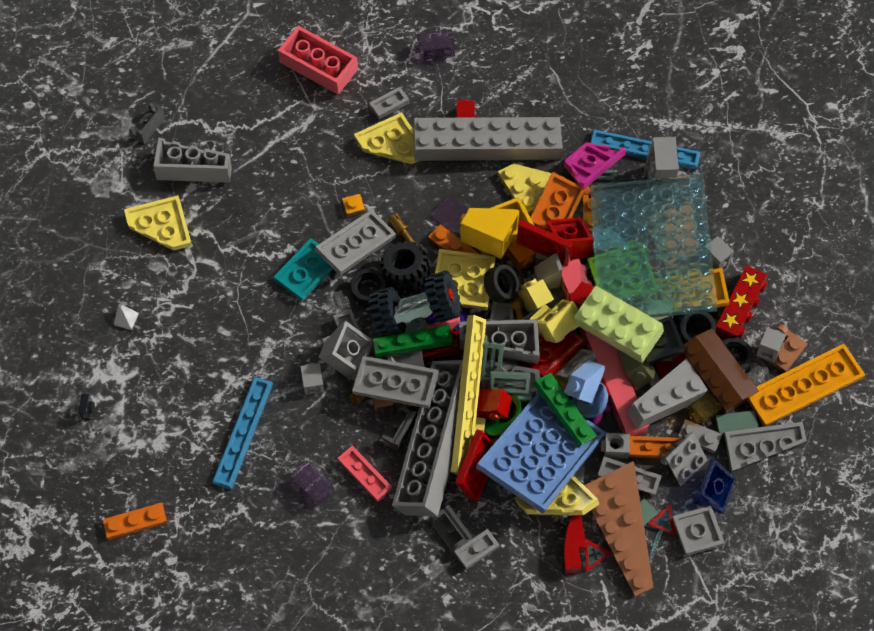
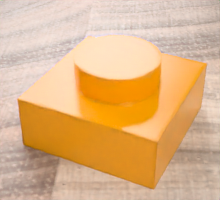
[342,194,365,217]

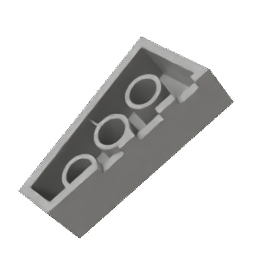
[154,138,232,182]
[459,319,540,365]
[626,358,708,430]

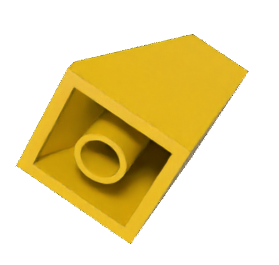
[459,208,519,259]

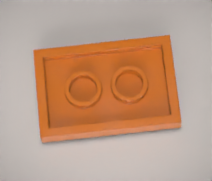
[530,172,585,232]

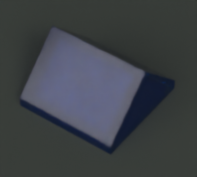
[694,458,736,514]

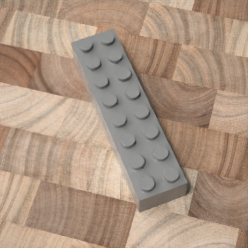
[413,117,563,161]
[392,360,463,516]

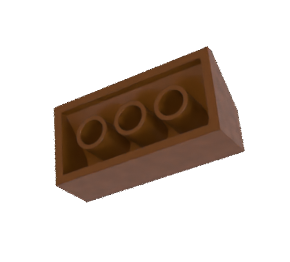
[682,329,759,414]

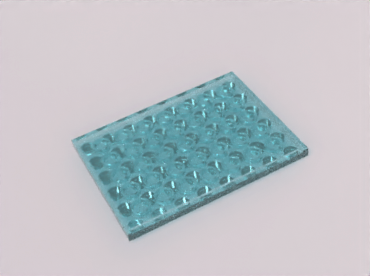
[590,174,717,317]

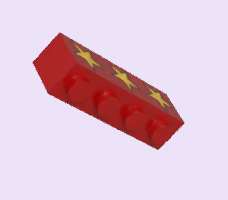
[715,265,768,339]

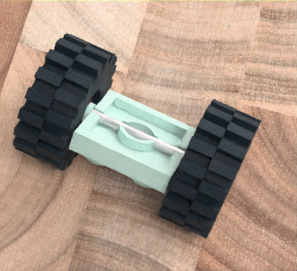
[369,270,462,337]

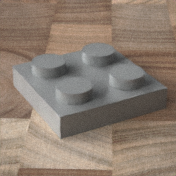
[672,506,725,556]

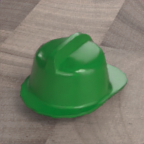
[485,393,523,436]

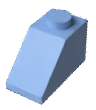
[564,360,606,403]

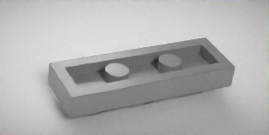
[598,457,661,495]

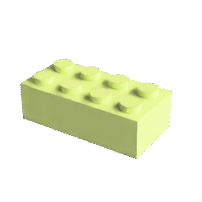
[574,286,664,363]

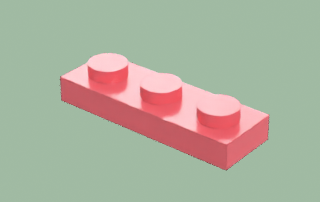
[337,445,393,502]

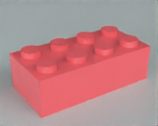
[278,26,358,95]

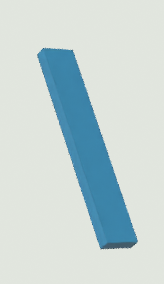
[590,129,700,170]
[212,377,273,490]

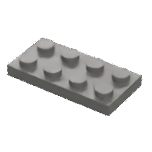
[315,210,396,276]
[352,356,439,409]

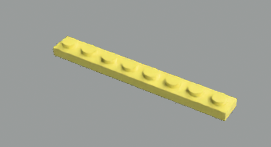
[451,315,486,474]

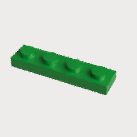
[373,325,453,358]
[534,373,597,447]

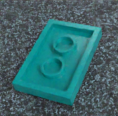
[274,238,333,302]

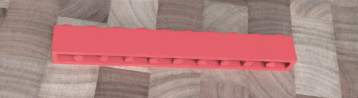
[561,258,650,436]

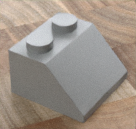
[318,321,374,377]

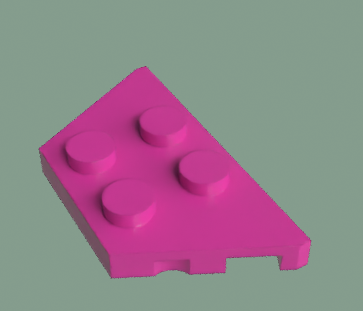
[564,142,626,190]

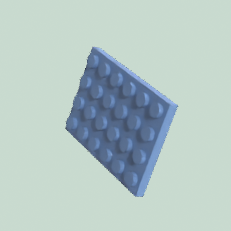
[476,392,607,514]

